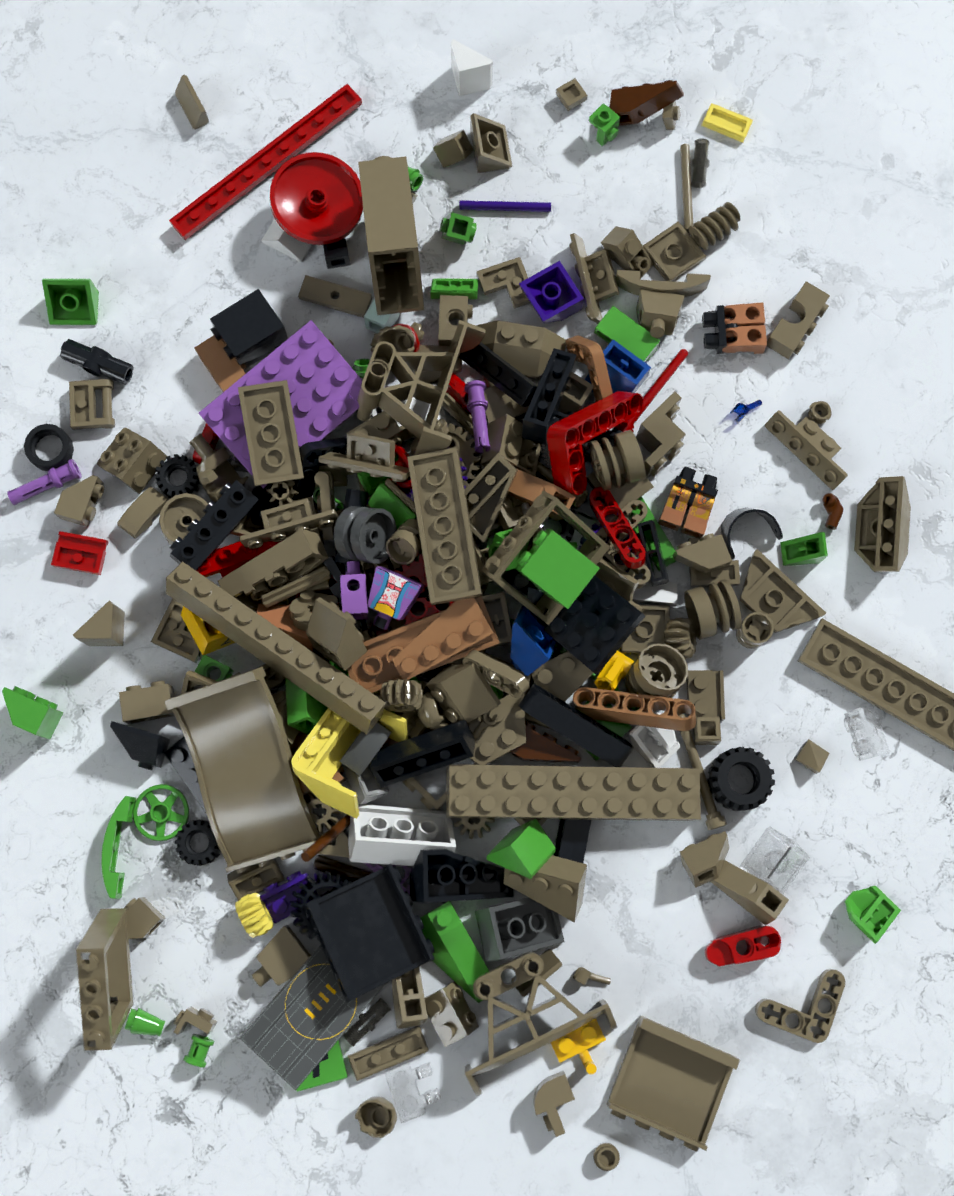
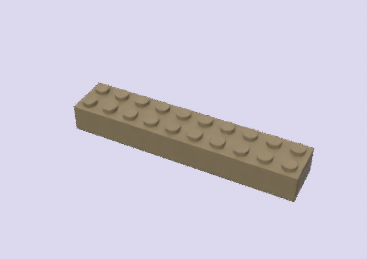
[446,764,701,821]

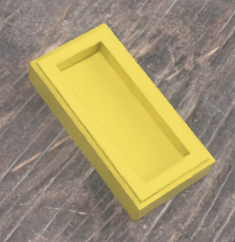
[702,103,753,143]

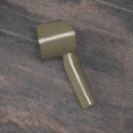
[472,711,498,740]
[573,967,611,985]

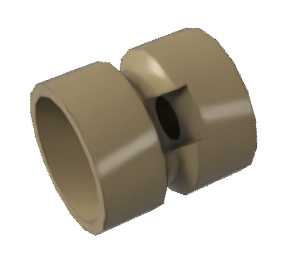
[386,519,422,565]
[736,612,774,649]

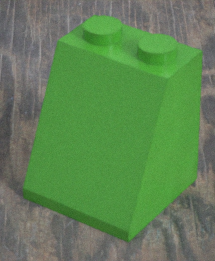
[515,528,600,609]

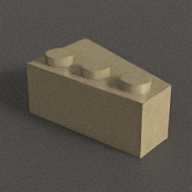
[465,453,518,543]
[504,855,587,923]

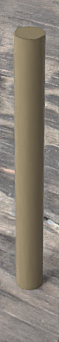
[680,144,693,233]

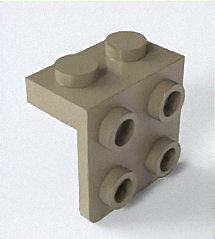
[97,428,167,494]

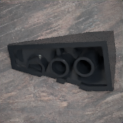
[410,849,514,903]

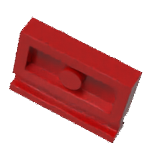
[51,531,109,575]

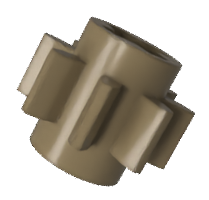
[266,481,299,506]

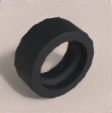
[24,424,74,471]

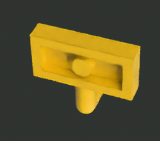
[551,1019,606,1075]

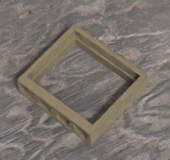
[481,490,610,625]
[76,908,133,1051]

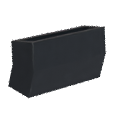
[637,520,669,587]
[553,819,591,863]

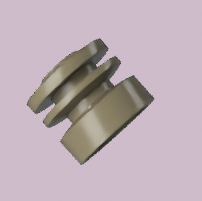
[590,430,646,491]
[684,579,742,640]
[625,643,688,698]

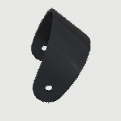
[721,508,783,560]

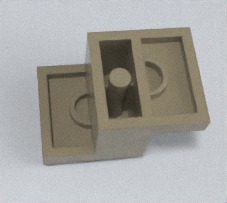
[636,392,686,478]

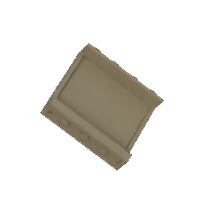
[606,1015,740,1152]

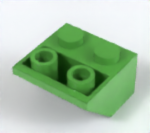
[2,686,63,739]

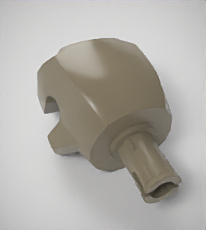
[189,434,249,503]

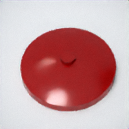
[270,152,363,245]

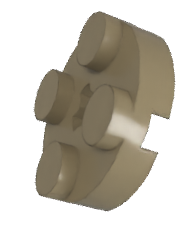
[289,590,339,631]

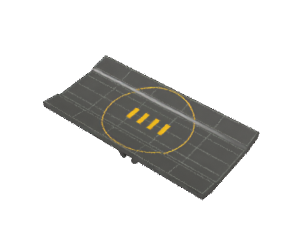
[239,945,386,1090]

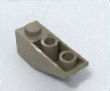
[710,860,789,926]

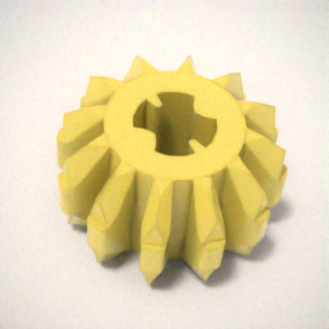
[235,892,273,938]

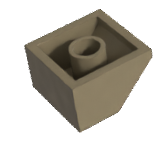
[426,662,501,724]

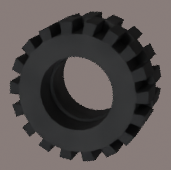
[707,747,775,811]

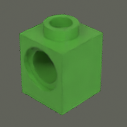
[194,655,234,682]

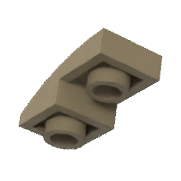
[117,486,168,538]

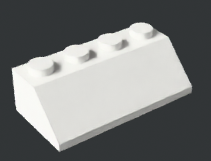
[348,805,456,866]

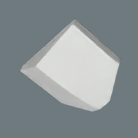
[629,712,680,768]

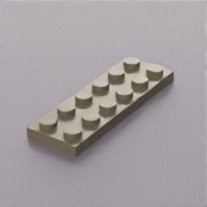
[407,447,482,605]

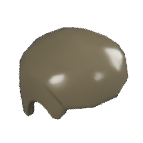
[417,691,450,730]
[355,1097,397,1138]

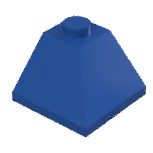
[510,606,557,676]

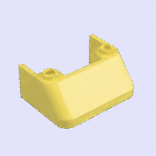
[291,708,408,819]

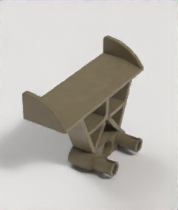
[356,320,486,455]
[465,952,617,1096]

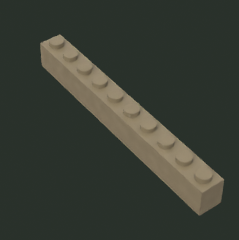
[166,562,386,735]

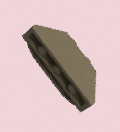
[475,320,566,379]
[854,476,911,572]

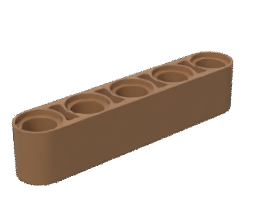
[573,687,696,731]

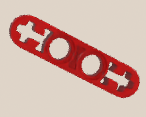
[589,487,646,569]

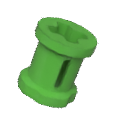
[183,1034,215,1068]

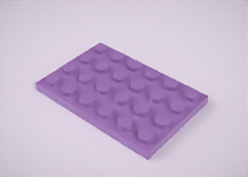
[198,320,362,489]

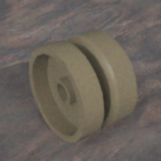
[159,493,208,545]

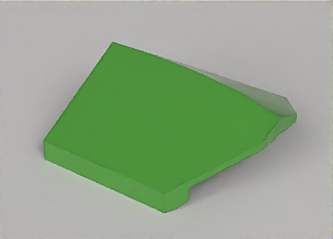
[845,886,901,944]

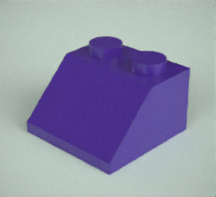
[519,260,584,323]

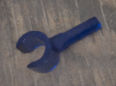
[730,400,762,422]

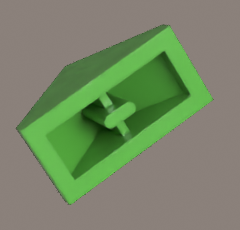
[780,532,828,566]

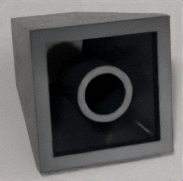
[110,721,170,770]

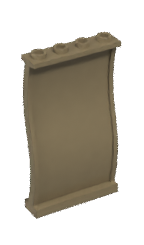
[165,666,323,873]

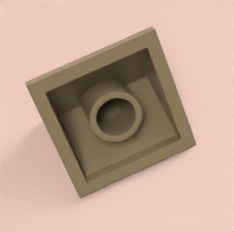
[470,113,512,173]
[73,600,125,646]

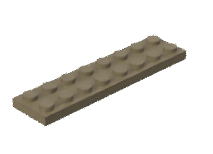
[797,618,954,751]

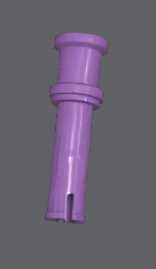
[464,380,491,453]
[7,459,82,505]

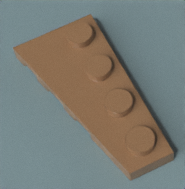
[392,597,494,680]

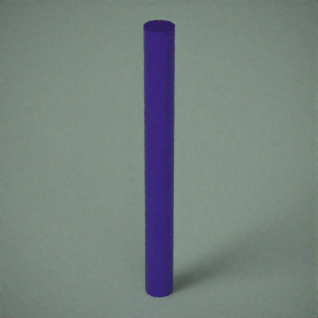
[459,200,551,212]

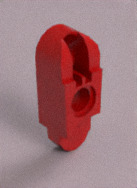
[705,925,781,967]

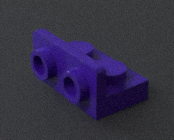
[260,871,318,924]

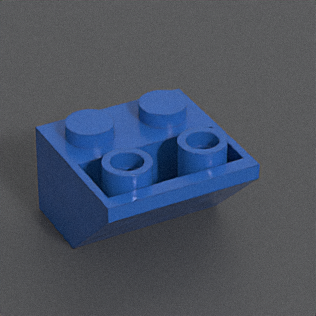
[585,340,651,393]

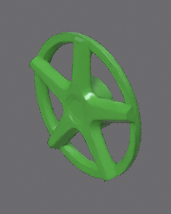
[133,784,189,841]

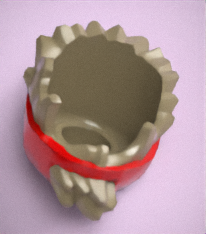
[370,322,424,353]

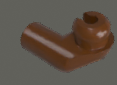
[822,493,843,530]

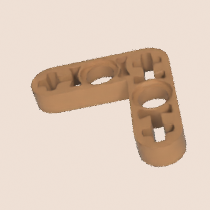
[566,335,613,402]

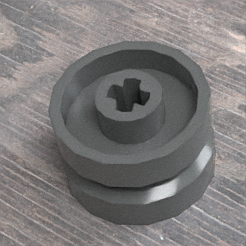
[334,506,397,564]

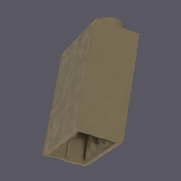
[358,156,424,315]

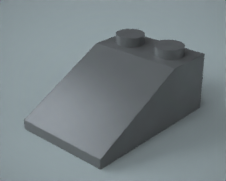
[475,897,565,961]

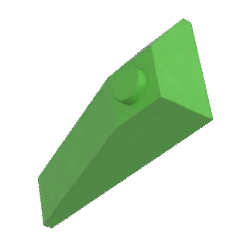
[420,901,489,1003]

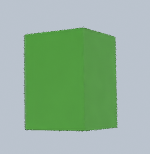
[42,279,99,325]
[486,819,556,879]

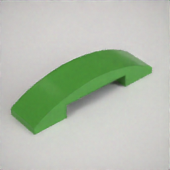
[102,796,136,899]

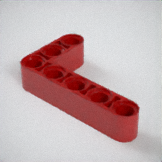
[547,391,643,495]

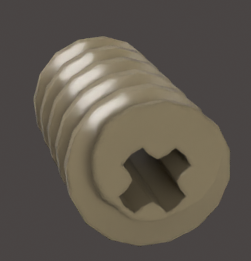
[689,202,740,251]

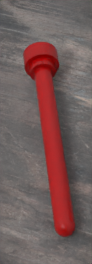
[613,349,688,432]

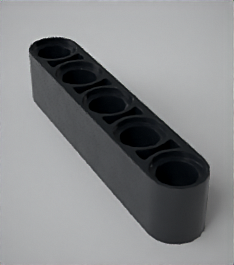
[519,684,634,767]

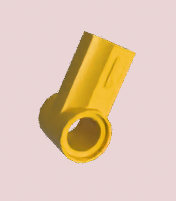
[594,650,634,691]

